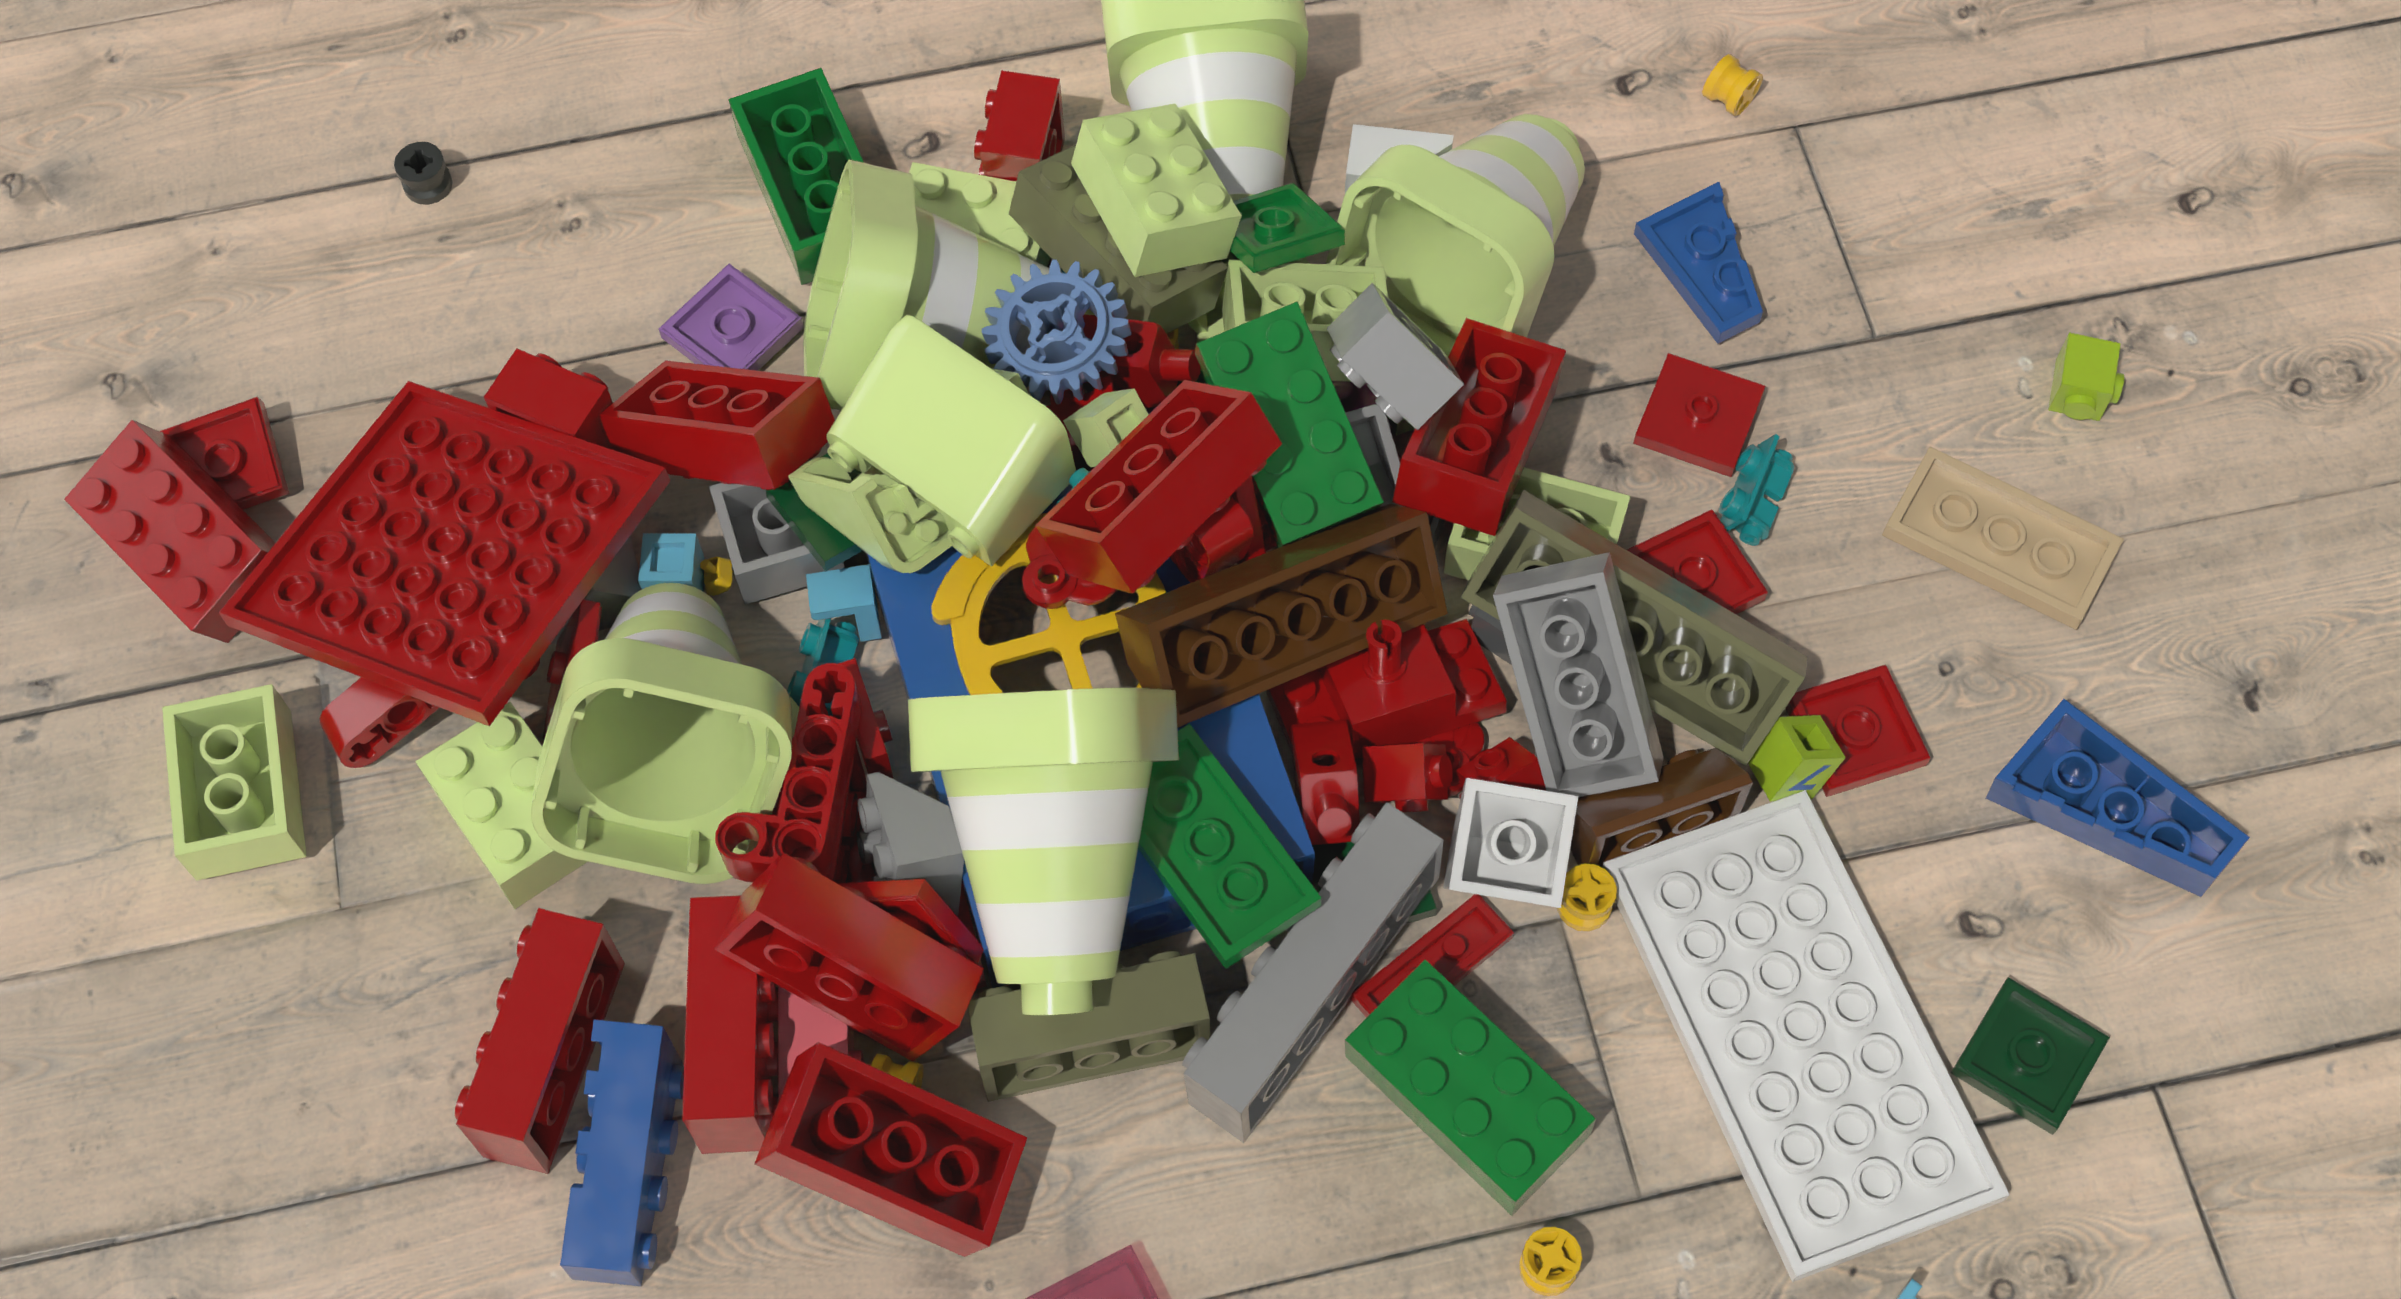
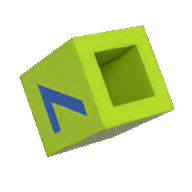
[1748,715,1846,802]

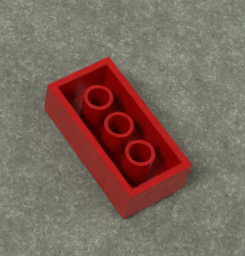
[1392,318,1566,536]
[599,360,835,490]
[1035,380,1282,594]
[64,420,275,643]
[715,852,984,1062]
[682,895,779,1154]
[455,908,625,1174]
[754,1042,1028,1257]

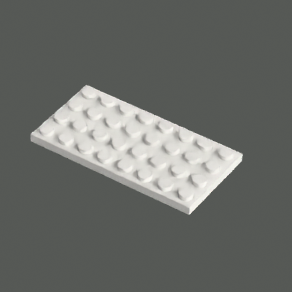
[1602,790,2010,1282]

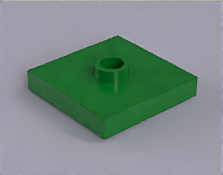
[1230,183,1345,273]

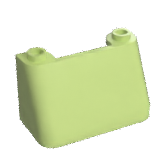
[827,315,1076,567]
[788,368,1028,573]

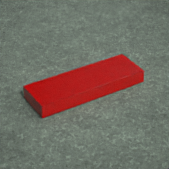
[1350,894,1514,1018]

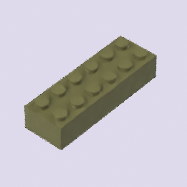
[1461,490,1807,765]

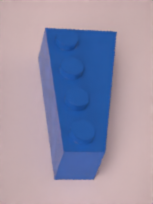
[1985,699,2250,897]

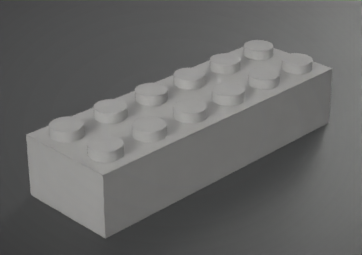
[1182,803,1443,1143]

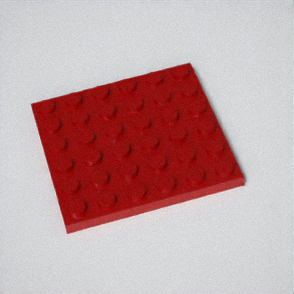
[219,381,670,727]

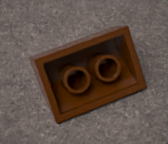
[1570,748,1753,867]

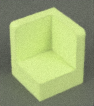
[1063,389,1149,467]

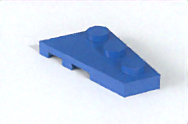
[1634,182,1763,344]

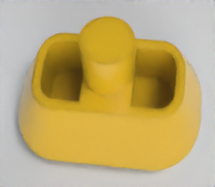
[700,557,732,596]

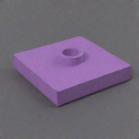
[658,263,804,371]

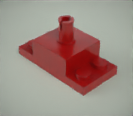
[1267,619,1507,766]

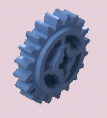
[982,260,1131,405]

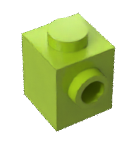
[2048,333,2124,421]

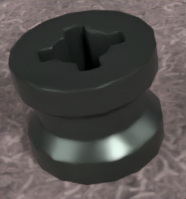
[394,142,453,205]

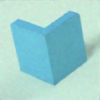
[638,533,705,592]
[806,564,882,642]

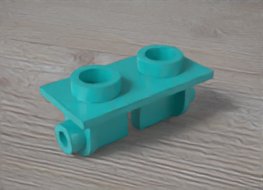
[1719,434,1795,546]
[787,618,859,717]

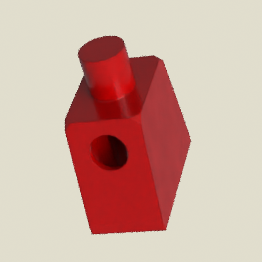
[1082,314,1201,408]
[1291,720,1360,845]

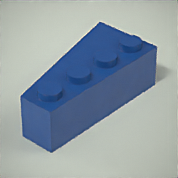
[560,1020,684,1286]

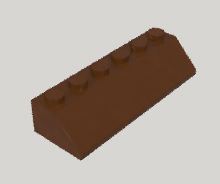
[1115,503,1448,728]

